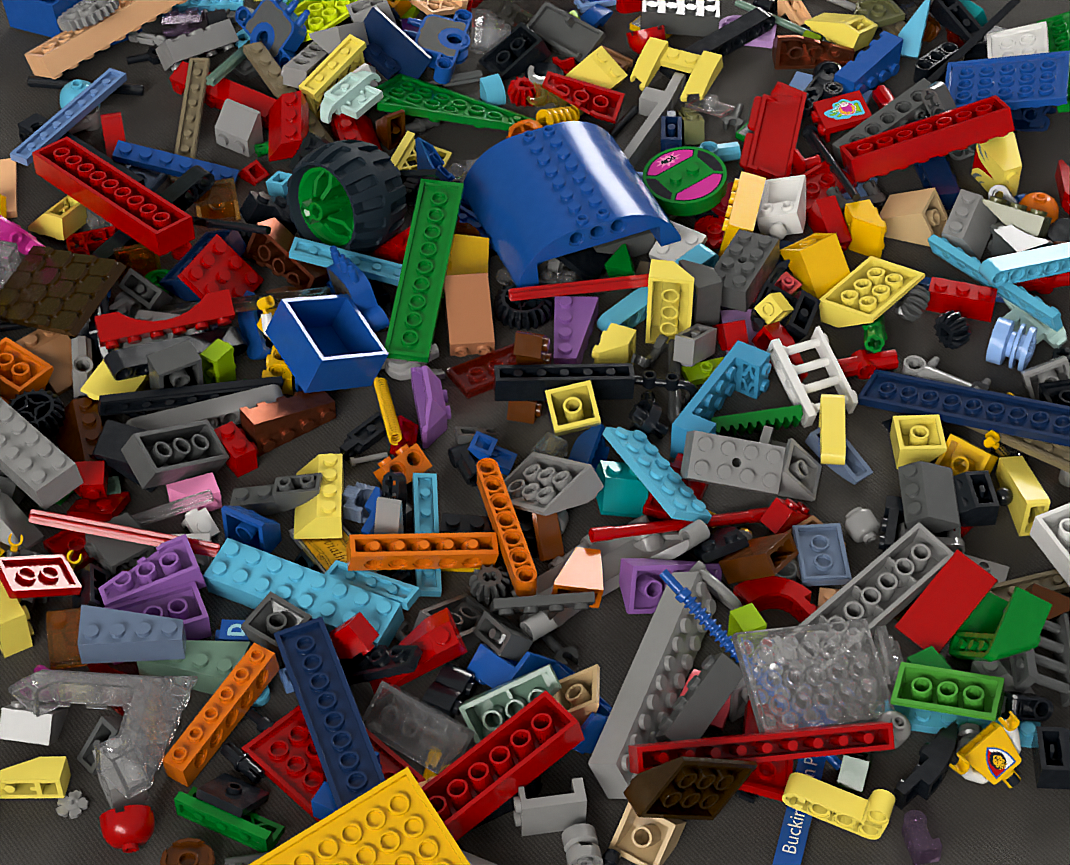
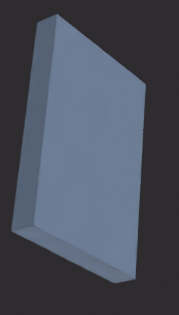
[792,523,852,587]

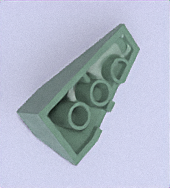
[458,664,562,744]

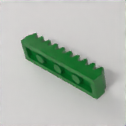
[710,405,803,437]

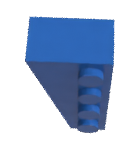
[834,31,903,95]

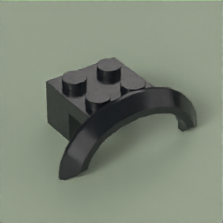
[750,260,821,344]

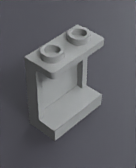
[513,777,587,836]

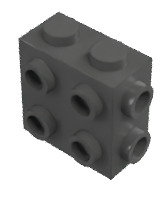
[84,512,155,579]

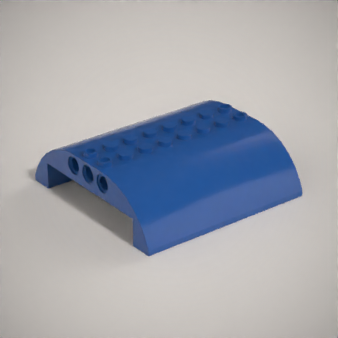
[463,121,681,288]

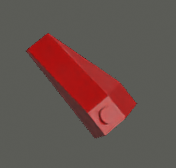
[542,71,625,124]
[370,607,468,698]

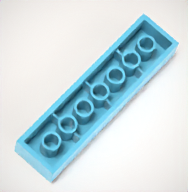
[203,538,404,648]

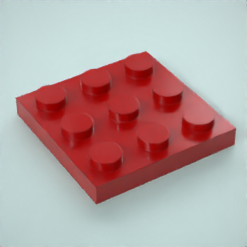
[177,234,264,312]

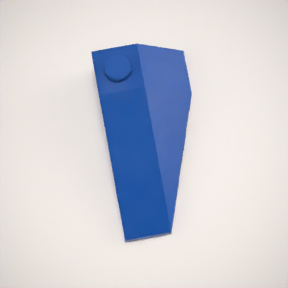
[415,137,470,209]

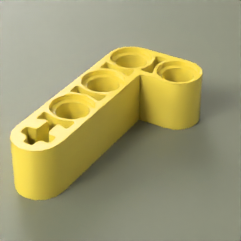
[819,394,846,465]
[782,772,895,840]

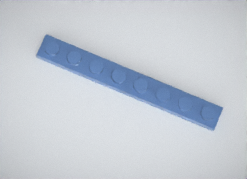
[10,68,127,166]

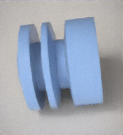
[986,317,1037,371]

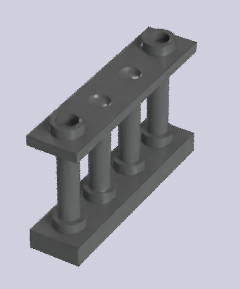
[1003,608,1070,708]

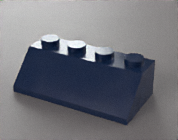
[159,229,247,302]

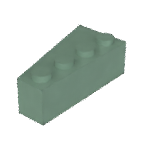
[137,640,251,694]

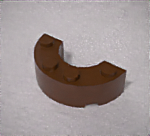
[507,331,552,424]

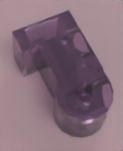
[902,810,943,865]

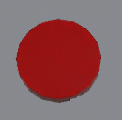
[693,216,725,249]

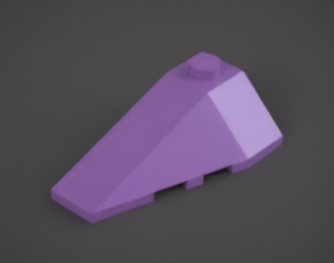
[98,534,206,607]
[619,558,722,614]

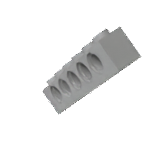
[281,41,331,88]

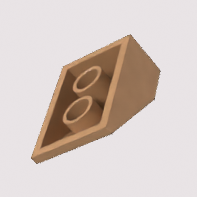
[15,329,94,396]

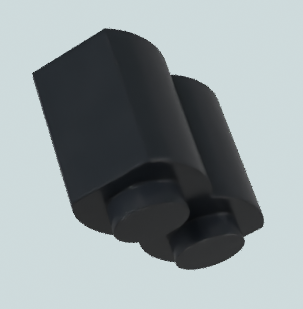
[422,662,477,721]

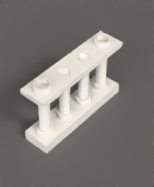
[766,326,858,428]

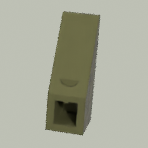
[676,106,705,145]

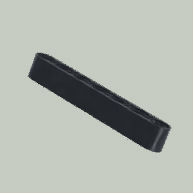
[660,7,776,80]
[92,165,215,264]
[104,327,248,381]

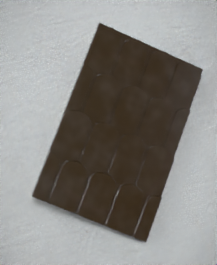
[0,246,126,337]

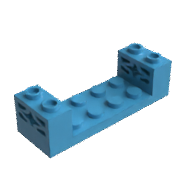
[670,340,772,458]

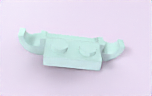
[320,71,383,124]
[1002,297,1068,349]

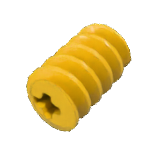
[536,106,580,127]

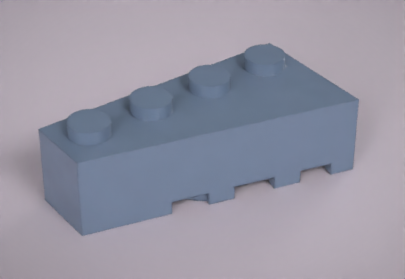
[77,605,186,664]

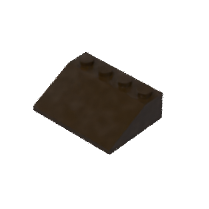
[623,756,758,820]

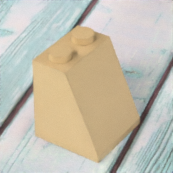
[879,188,948,247]

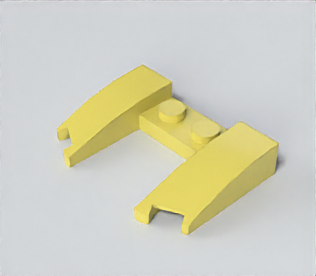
[630,37,723,102]

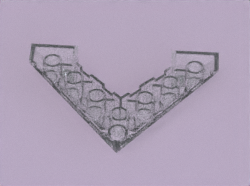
[8,669,198,799]

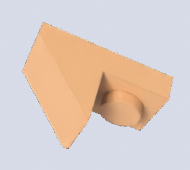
[777,0,812,26]

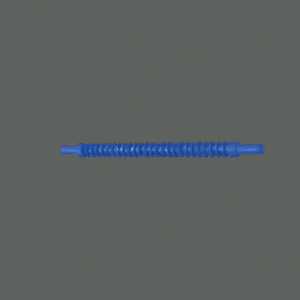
[659,569,842,771]

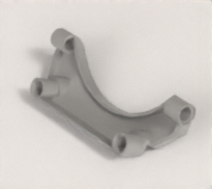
[510,515,710,642]

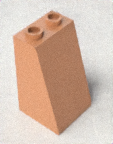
[444,273,495,357]

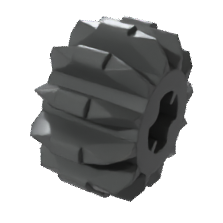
[895,285,930,322]
[469,563,511,606]

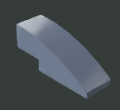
[805,427,873,485]

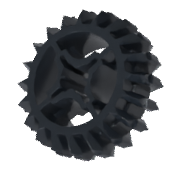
[494,282,553,331]
[8,388,66,437]

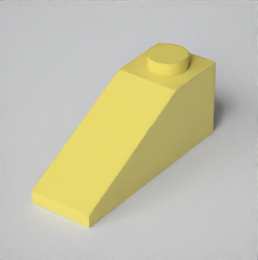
[0,756,71,799]

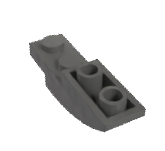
[230,473,323,516]

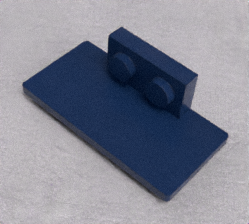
[363,6,432,80]

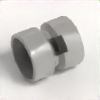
[562,823,603,865]

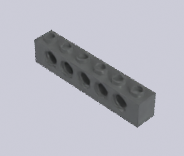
[832,78,932,164]

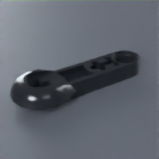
[802,61,843,118]

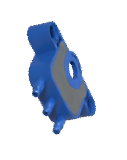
[235,0,310,69]
[403,9,472,84]
[327,245,390,333]

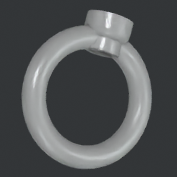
[689,560,743,610]

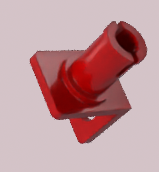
[790,149,822,176]

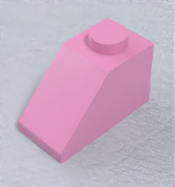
[166,472,222,512]

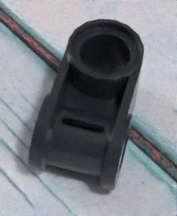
[1001,691,1054,722]

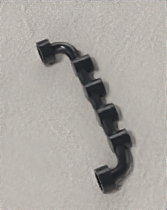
[635,370,698,406]

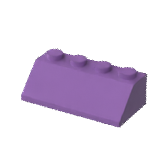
[104,581,212,665]

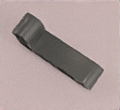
[921,81,977,161]

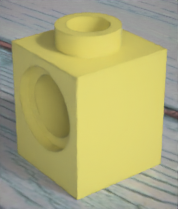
[754,292,794,325]

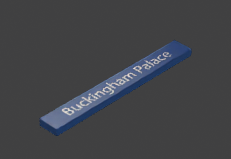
[772,703,838,865]

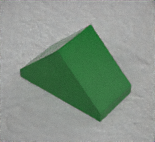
[605,243,636,278]

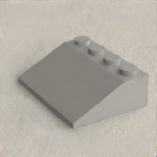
[504,452,604,516]

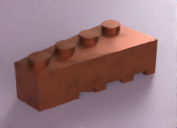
[243,217,329,290]
[239,391,336,457]

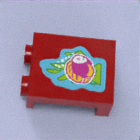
[811,90,872,143]

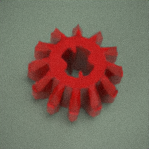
[508,76,541,108]

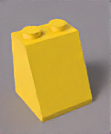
[780,233,850,299]

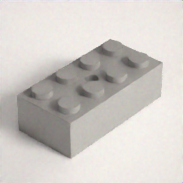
[680,430,786,495]

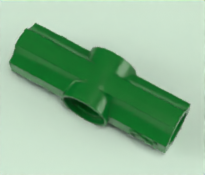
[862,314,888,353]

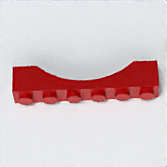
[94,289,235,349]

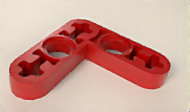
[66,226,119,255]

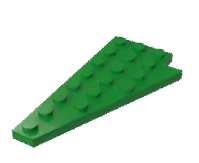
[375,73,536,131]

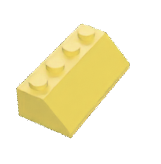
[645,259,694,344]
[294,453,344,539]

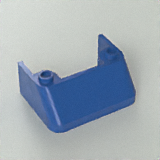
[503,651,612,754]

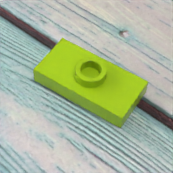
[681,357,724,386]

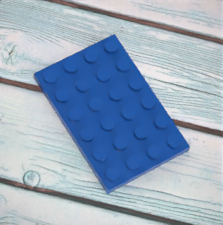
[943,50,1070,112]

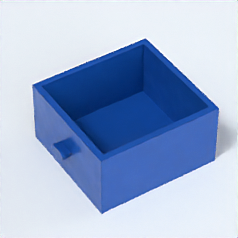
[2,0,82,38]
[265,294,389,393]

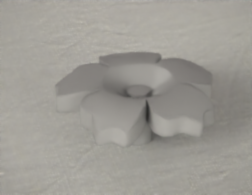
[56,790,89,819]

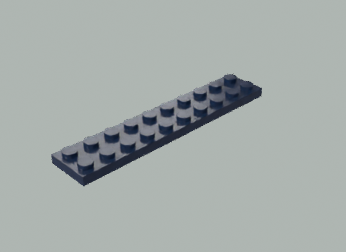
[858,369,1070,447]
[273,617,385,809]

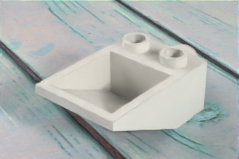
[756,175,806,240]

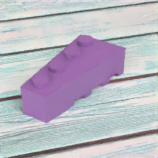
[554,296,599,364]

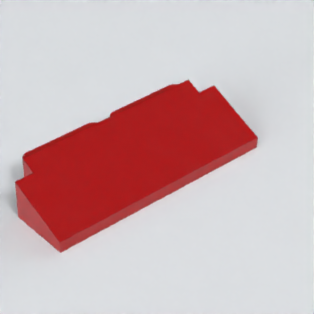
[739,81,807,180]

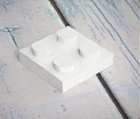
[649,220,708,261]

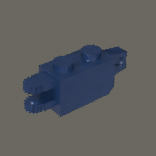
[660,111,682,152]

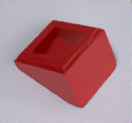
[239,159,270,186]

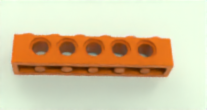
[346,532,499,571]
[162,643,280,788]

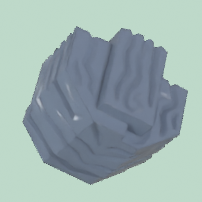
[342,482,375,524]

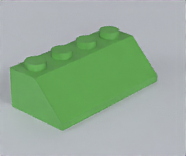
[891,662,1005,721]

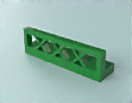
[174,786,285,853]

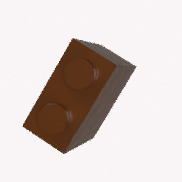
[719,532,799,584]

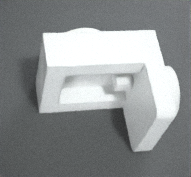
[181,507,220,538]

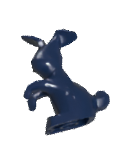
[1011,106,1057,132]

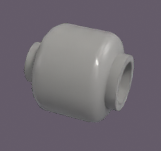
[844,507,880,544]
[876,711,911,749]

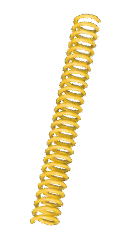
[373,376,402,445]

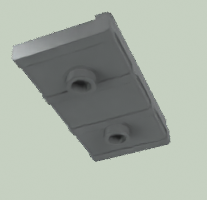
[527,1,606,63]

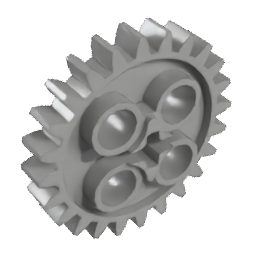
[57,0,120,32]

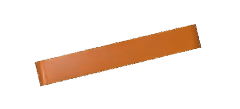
[476,458,537,597]

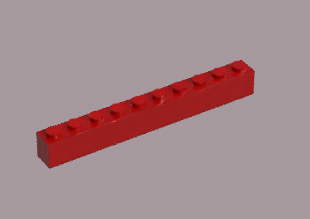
[628,721,895,774]

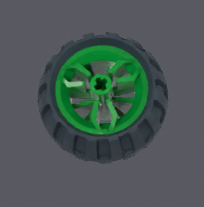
[286,140,407,255]

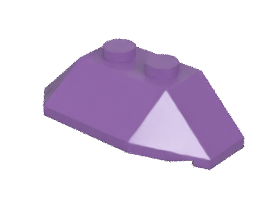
[411,366,451,449]

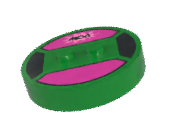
[642,146,727,216]

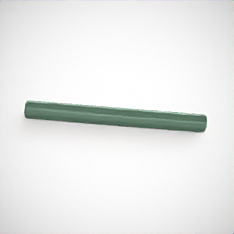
[206,40,250,87]

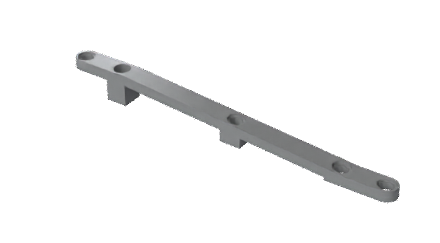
[547,72,686,276]

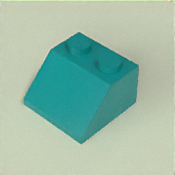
[595,460,649,518]

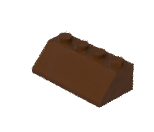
[55,397,112,477]

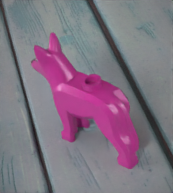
[0,215,46,255]

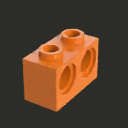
[373,443,432,485]

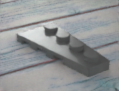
[490,591,595,616]

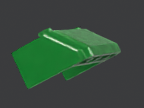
[949,587,1053,662]

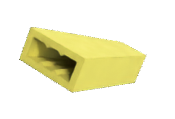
[996,456,1051,536]

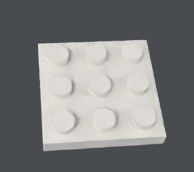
[987,21,1049,58]

